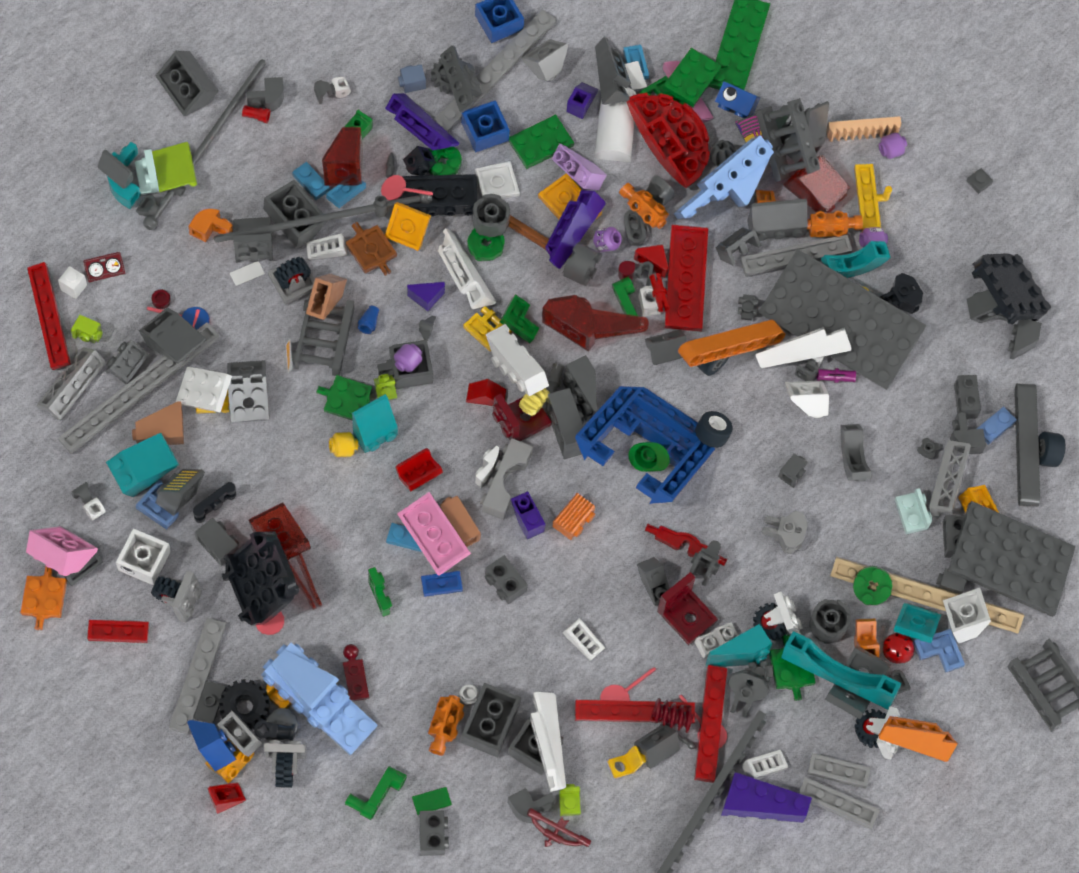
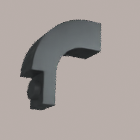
[840,424,871,482]

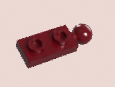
[343,644,369,702]

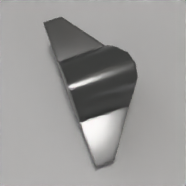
[419,315,436,341]

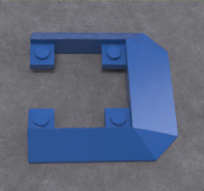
[575,386,715,504]

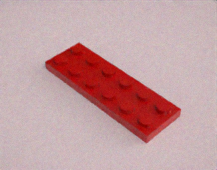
[664,225,708,332]

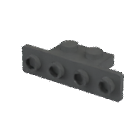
[440,45,482,113]

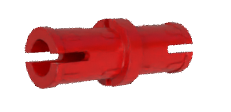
[649,273,670,312]

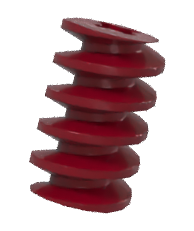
[650,698,694,733]

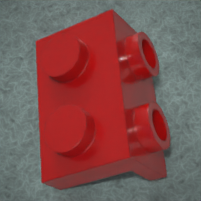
[395,448,443,492]

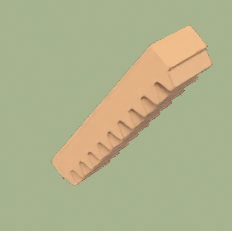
[826,116,902,142]

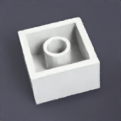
[116,529,171,585]

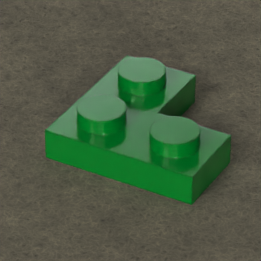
[499,294,539,344]
[368,567,392,617]

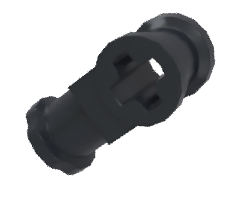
[254,720,295,741]

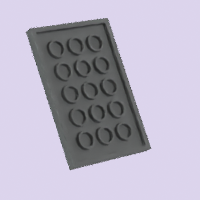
[947,501,1076,617]

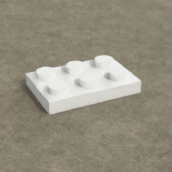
[176,367,232,413]

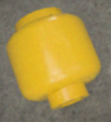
[329,432,358,457]

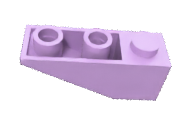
[552,144,606,190]

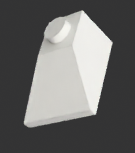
[785,380,829,418]
[943,588,991,644]

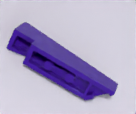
[385,93,460,150]
[545,190,606,269]

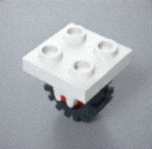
[753,592,803,640]
[854,707,902,760]

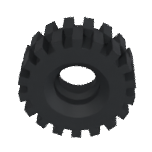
[219,679,270,730]

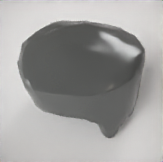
[645,175,675,206]
[265,708,299,742]

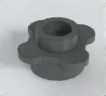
[917,438,940,459]

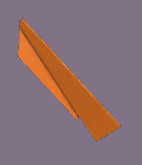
[878,716,958,762]

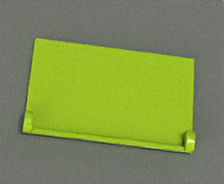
[152,142,197,192]

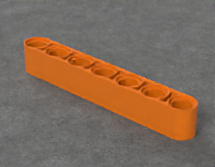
[678,320,786,367]

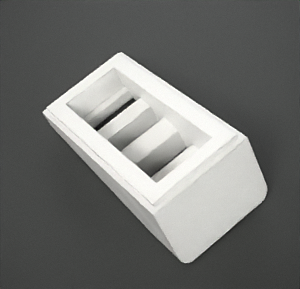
[306,233,348,260]
[562,618,605,661]
[742,749,788,780]

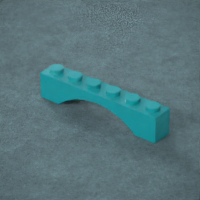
[781,631,902,710]

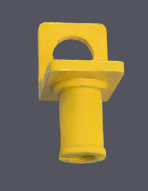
[607,746,646,778]

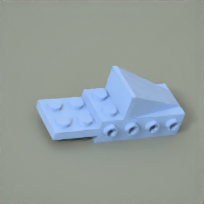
[673,135,774,219]
[261,642,378,755]

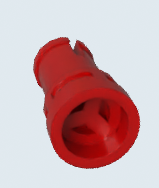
[242,105,271,123]

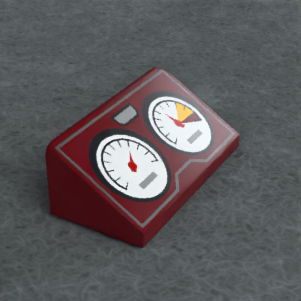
[83,252,126,283]

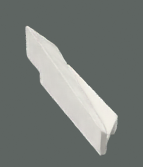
[755,327,851,368]

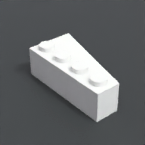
[486,324,549,396]

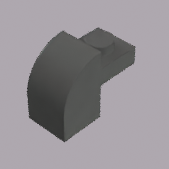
[246,77,284,112]
[950,412,986,454]
[507,788,555,823]

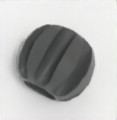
[710,140,736,166]

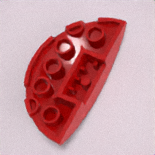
[626,93,710,188]

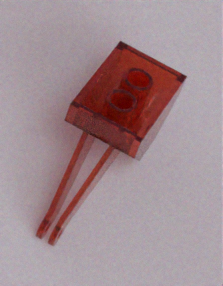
[542,295,649,352]
[249,502,322,610]

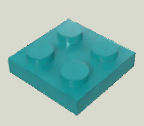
[894,603,941,643]

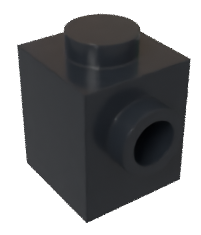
[403,146,437,176]

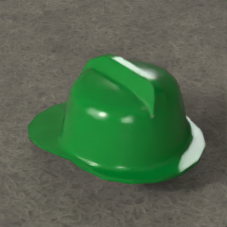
[628,441,670,472]

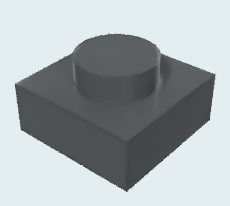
[966,168,993,194]

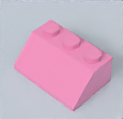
[26,526,98,576]

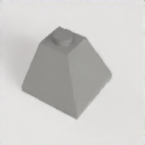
[521,39,568,81]

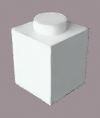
[58,266,87,299]

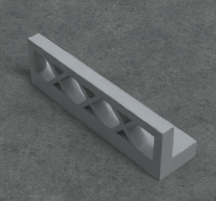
[37,347,106,420]
[929,440,971,517]

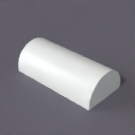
[594,88,637,163]

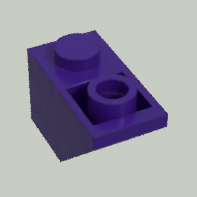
[566,82,598,119]
[511,491,545,540]

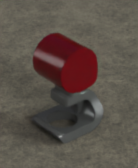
[618,261,653,286]

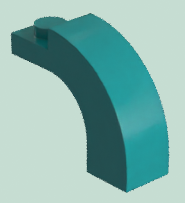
[107,142,141,209]
[821,241,891,278]

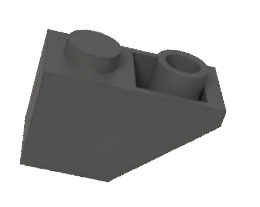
[1008,320,1042,359]
[637,557,670,606]

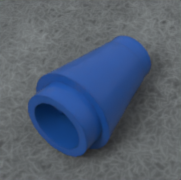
[358,305,379,334]

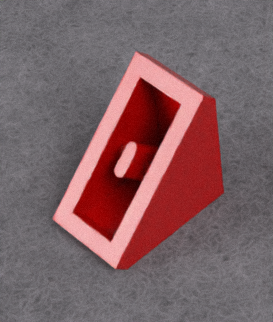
[634,244,668,279]
[466,379,506,406]
[208,782,246,814]

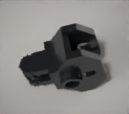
[880,273,923,314]

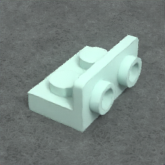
[135,149,159,195]
[895,488,932,534]

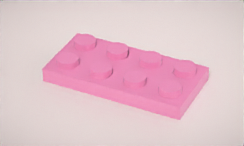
[397,492,471,576]

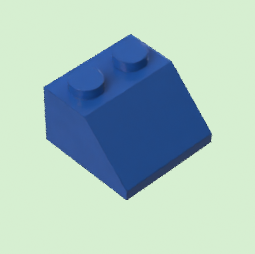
[187,720,236,772]

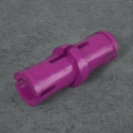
[817,368,856,383]

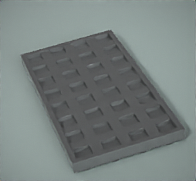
[758,249,926,390]

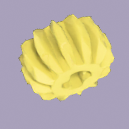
[519,388,550,416]

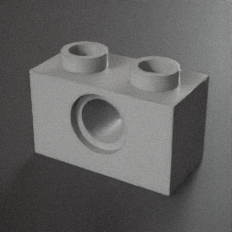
[217,711,263,757]

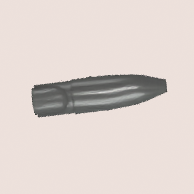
[386,152,394,178]

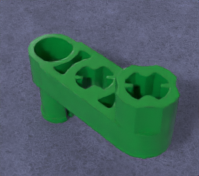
[610,277,641,336]
[345,766,407,820]

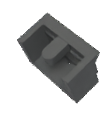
[715,227,761,266]

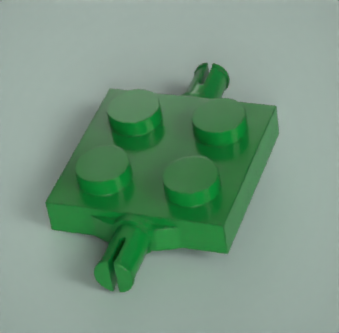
[316,375,373,421]
[769,635,816,701]

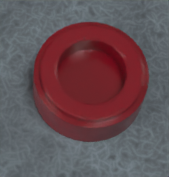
[151,289,171,309]

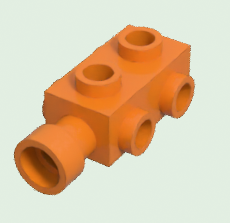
[619,182,669,229]
[807,211,863,237]
[428,695,464,756]

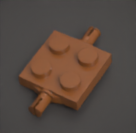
[345,222,397,276]

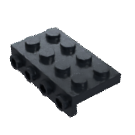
[402,174,477,217]

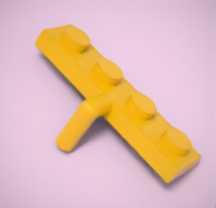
[854,164,892,232]

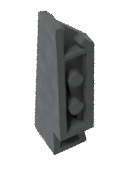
[595,36,631,105]

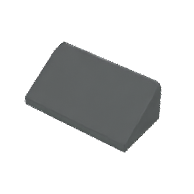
[98,150,133,189]

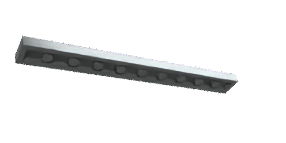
[657,710,766,873]

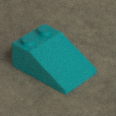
[352,394,398,453]
[106,433,179,498]
[705,624,772,667]

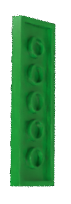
[709,0,771,90]

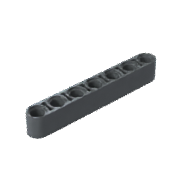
[1014,383,1040,507]

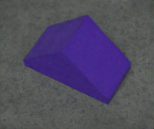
[407,282,445,311]

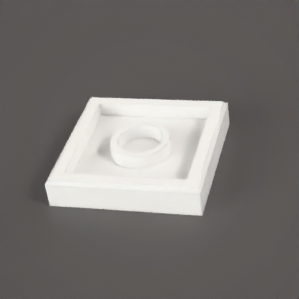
[475,161,520,199]

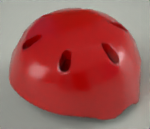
[882,633,915,664]

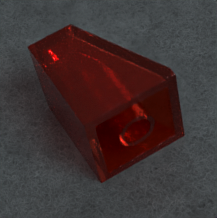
[322,127,363,186]
[783,154,850,213]

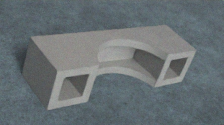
[480,438,533,520]

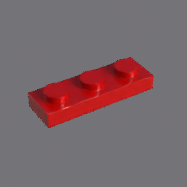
[87,620,149,643]

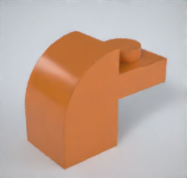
[188,209,233,242]
[854,618,879,658]

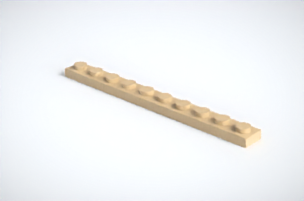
[830,556,1024,633]

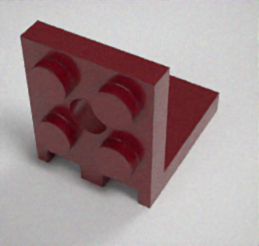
[492,394,552,441]
[657,572,718,646]

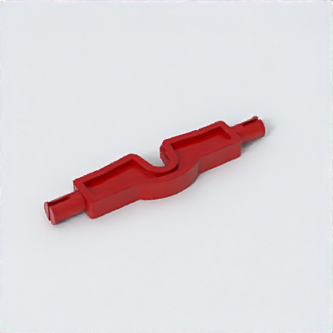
[645,524,727,566]

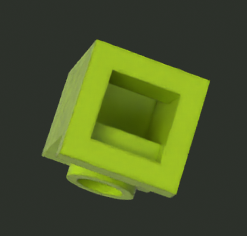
[71,315,103,344]

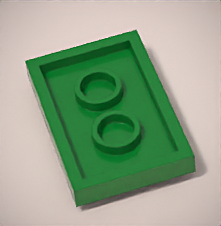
[663,48,722,107]
[508,114,574,169]

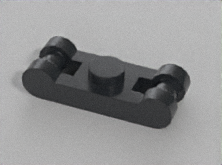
[193,482,237,523]

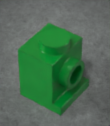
[344,109,373,143]

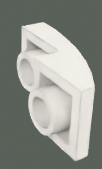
[475,446,499,488]
[694,622,739,658]

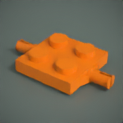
[20,565,67,630]

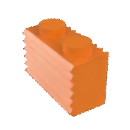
[552,493,595,540]

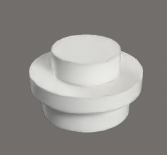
[459,685,479,705]

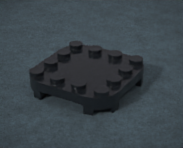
[972,253,1051,325]
[222,531,299,626]

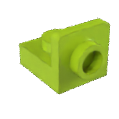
[373,374,397,400]
[559,784,581,816]

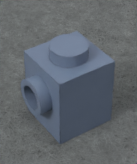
[398,64,426,93]

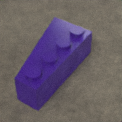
[721,772,812,823]

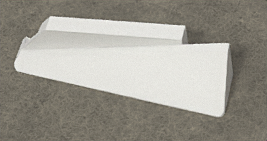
[438,228,497,309]
[530,692,566,792]

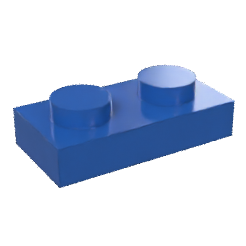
[421,571,463,597]

